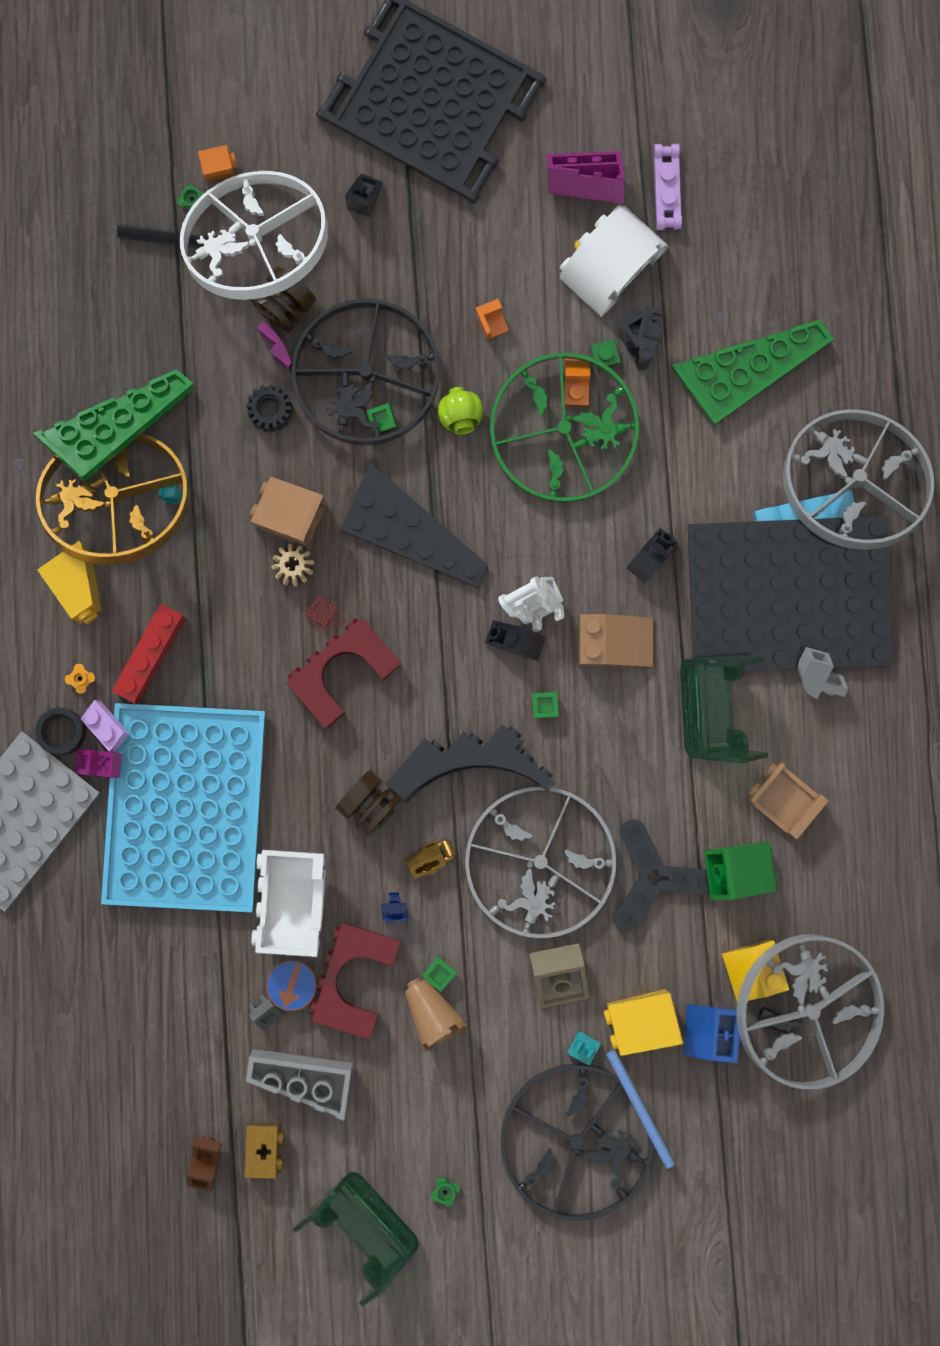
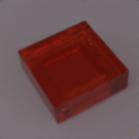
[304,594,339,629]

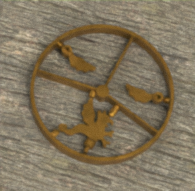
[36,433,189,565]

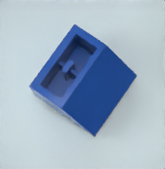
[683,1004,740,1063]

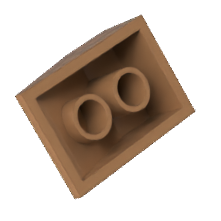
[578,614,653,667]

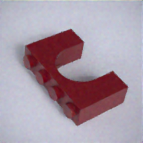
[286,618,402,730]
[309,922,401,1039]

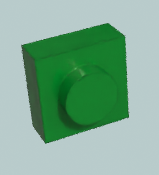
[590,339,621,371]
[366,403,398,433]
[532,692,559,719]
[422,956,457,992]

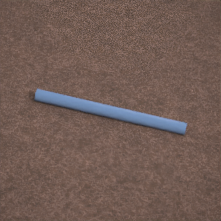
[606,1049,675,1169]

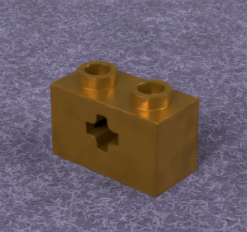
[245,1122,284,1179]

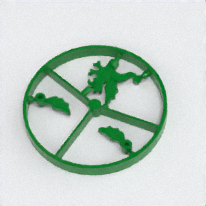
[490,353,639,502]

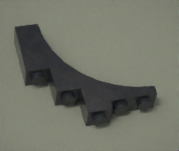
[386,725,554,803]

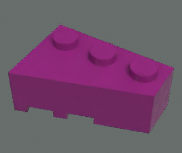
[547,151,624,204]

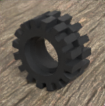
[246,384,293,432]

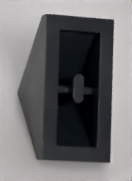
[345,174,383,217]

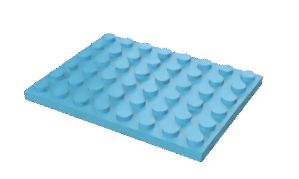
[101,703,266,912]

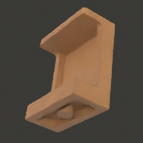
[747,762,829,840]

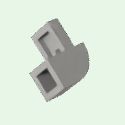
[798,647,848,699]

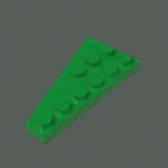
[671,319,834,426]
[33,369,195,482]

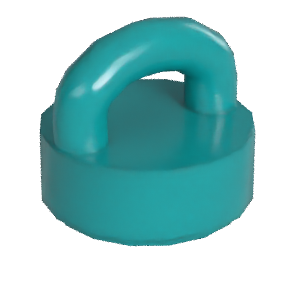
[158,484,183,503]

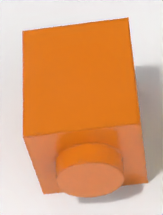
[198,145,237,183]

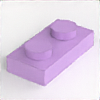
[81,700,130,752]

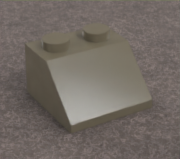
[529,943,589,1009]

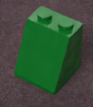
[704,841,777,900]

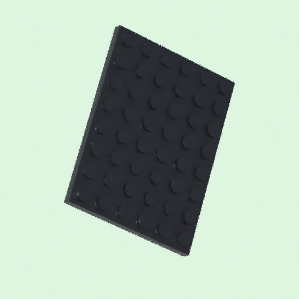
[688,516,893,674]

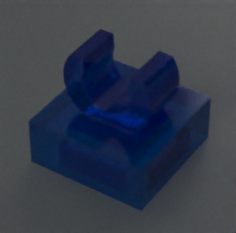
[381,892,408,921]

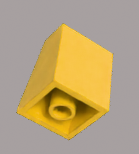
[37,541,102,624]
[604,989,683,1056]

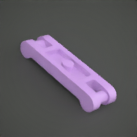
[654,144,682,230]

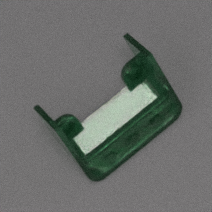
[680,655,768,764]
[292,1172,419,1307]

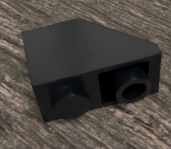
[626,528,679,584]
[485,620,546,661]

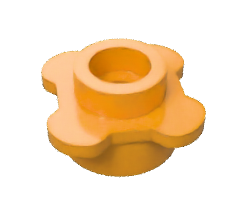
[65,664,95,694]

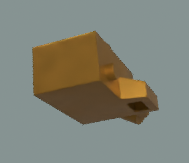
[405,840,456,880]

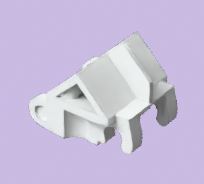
[498,576,564,632]

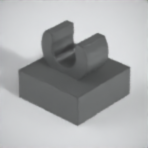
[248,995,283,1030]

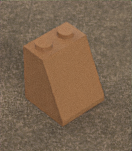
[249,477,327,549]

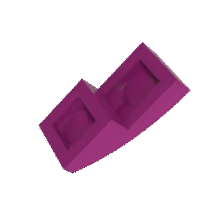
[257,320,292,372]
[75,749,122,778]

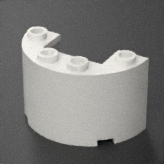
[559,205,669,317]
[252,850,326,957]

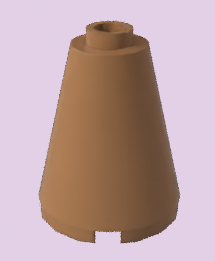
[405,978,468,1052]

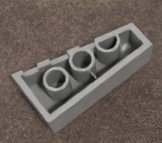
[246,1049,353,1121]

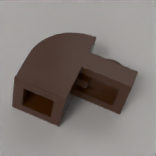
[187,1137,223,1192]

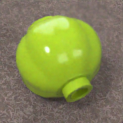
[438,387,483,435]

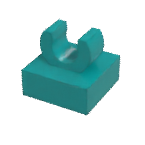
[567,1030,601,1066]

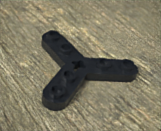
[613,819,710,931]

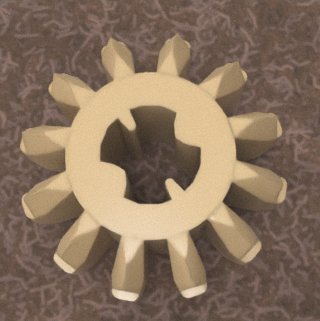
[272,544,314,587]

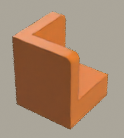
[475,299,509,341]

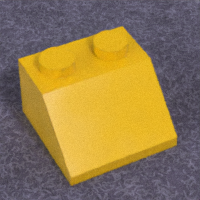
[722,939,789,1002]

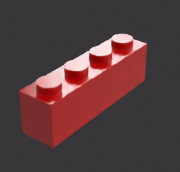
[112,603,187,704]

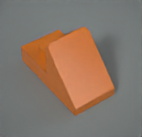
[564,359,590,407]

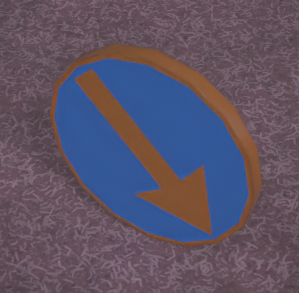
[266,960,317,1011]

